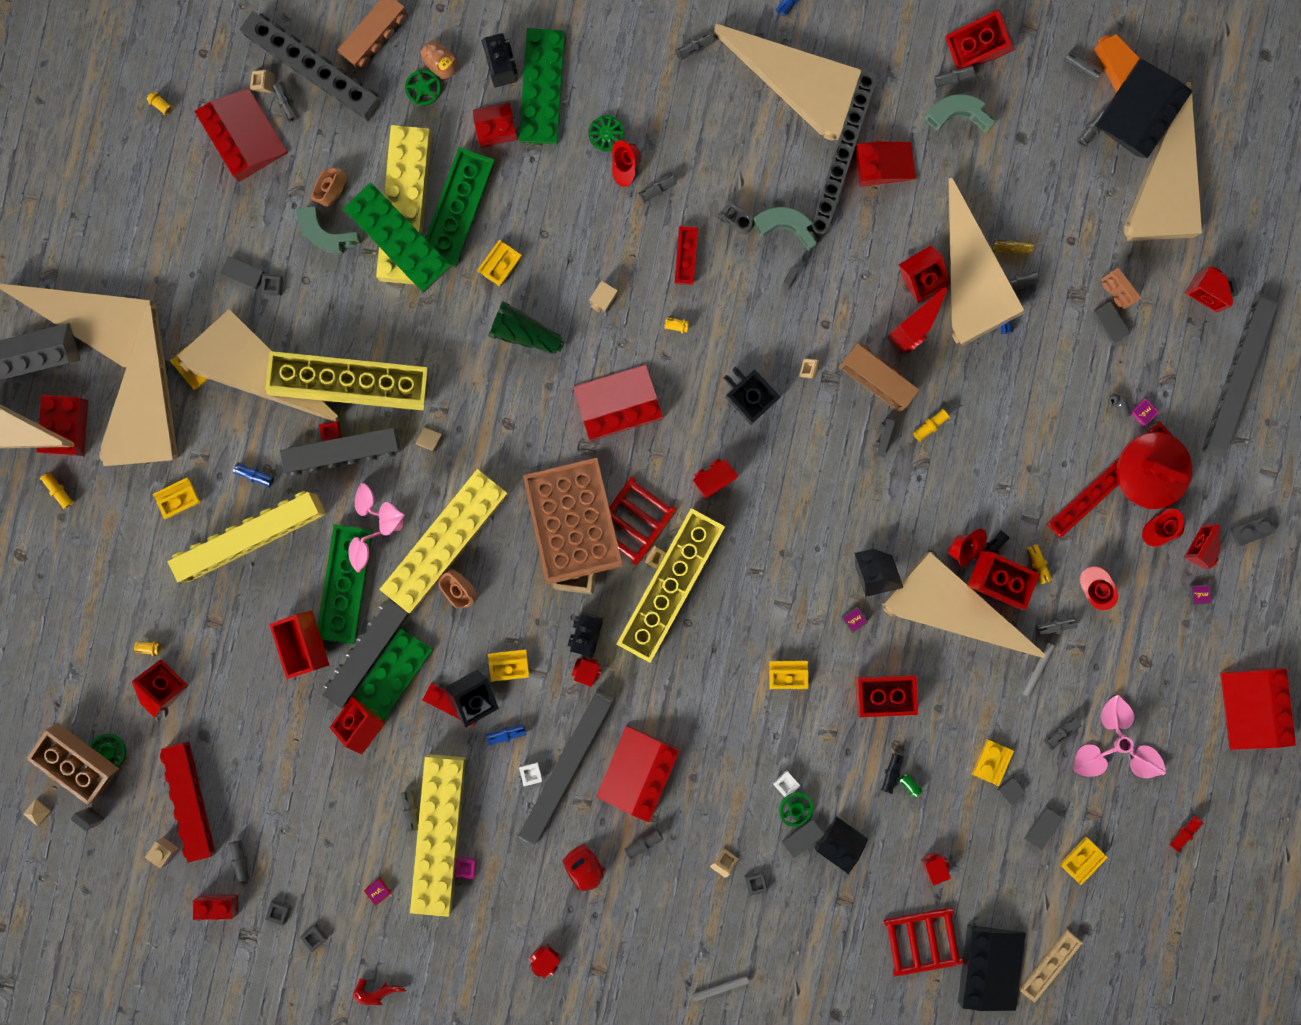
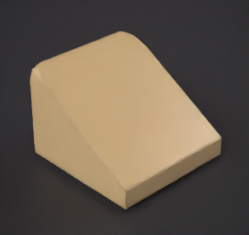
[250,70,276,93]
[416,427,442,452]
[710,848,739,878]

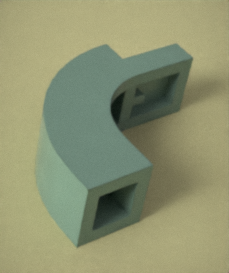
[924,95,995,133]
[296,206,361,254]
[752,207,817,252]

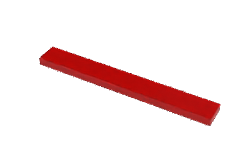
[1047,421,1173,538]

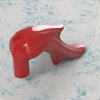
[353,978,406,1006]

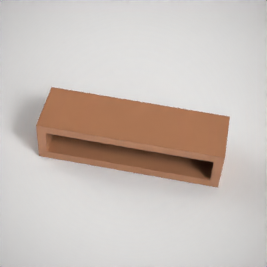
[337,0,407,71]

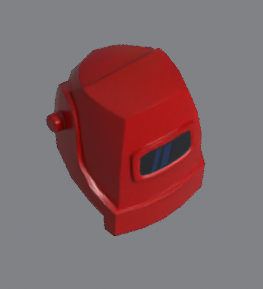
[562,844,605,891]

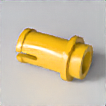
[147,91,173,115]
[665,317,689,334]
[134,641,161,656]

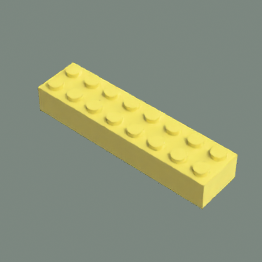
[376,125,432,285]
[265,351,427,410]
[379,469,509,614]
[167,491,327,583]
[617,508,725,663]
[410,754,466,917]

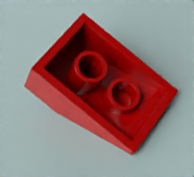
[945,10,1016,70]
[854,141,916,187]

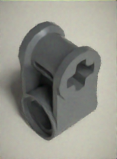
[716,200,753,234]

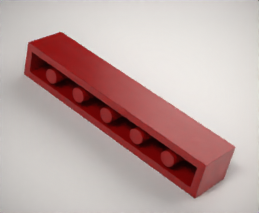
[160,741,216,863]

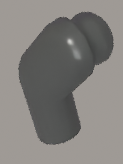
[1108,394,1131,418]

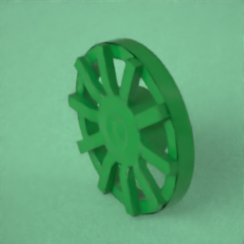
[589,116,624,152]
[90,734,127,767]

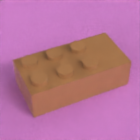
[838,343,919,412]
[26,722,119,806]

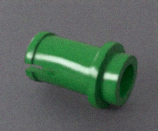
[898,772,923,798]

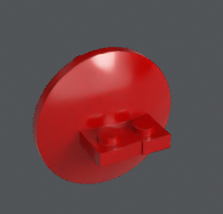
[1116,432,1193,509]

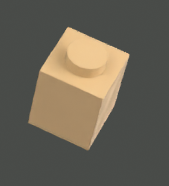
[589,281,618,313]
[145,837,179,869]

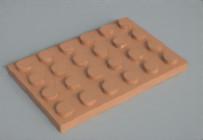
[523,458,623,585]

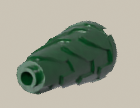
[488,301,565,354]

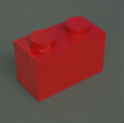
[193,894,238,920]

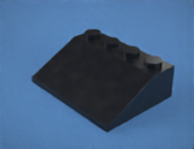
[1095,58,1193,158]
[958,925,1026,1011]

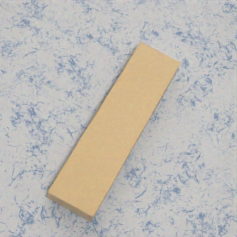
[1019,929,1083,1003]

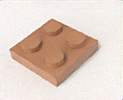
[1100,268,1141,309]

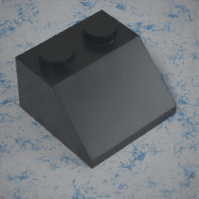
[855,549,903,597]
[444,669,499,727]
[814,816,868,875]

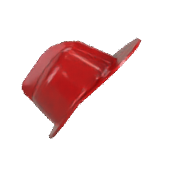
[612,140,641,187]
[1142,508,1186,547]
[947,529,987,567]
[1080,566,1119,611]

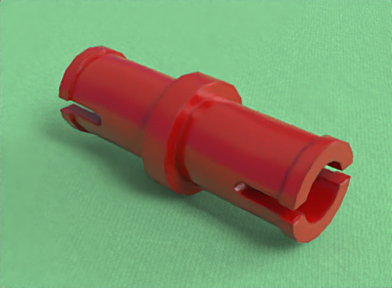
[1169,815,1204,853]

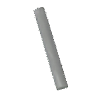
[1022,643,1055,697]
[692,976,749,1002]

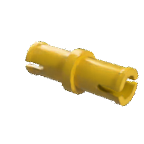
[913,409,950,442]
[40,472,74,509]
[1027,544,1053,584]

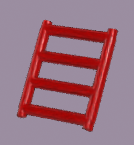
[609,477,677,566]
[883,908,963,977]

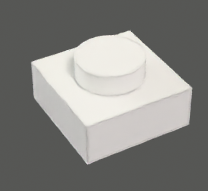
[519,762,543,786]
[773,770,800,797]

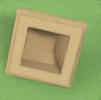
[799,358,819,379]
[645,546,666,569]
[23,799,51,826]

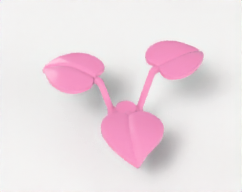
[349,483,405,572]
[1073,695,1166,778]

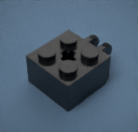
[481,33,518,88]
[724,367,781,425]
[568,612,604,657]

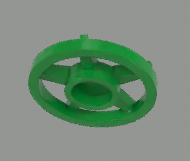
[405,70,441,106]
[779,792,814,827]

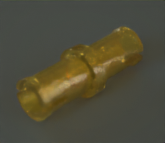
[993,239,1034,255]

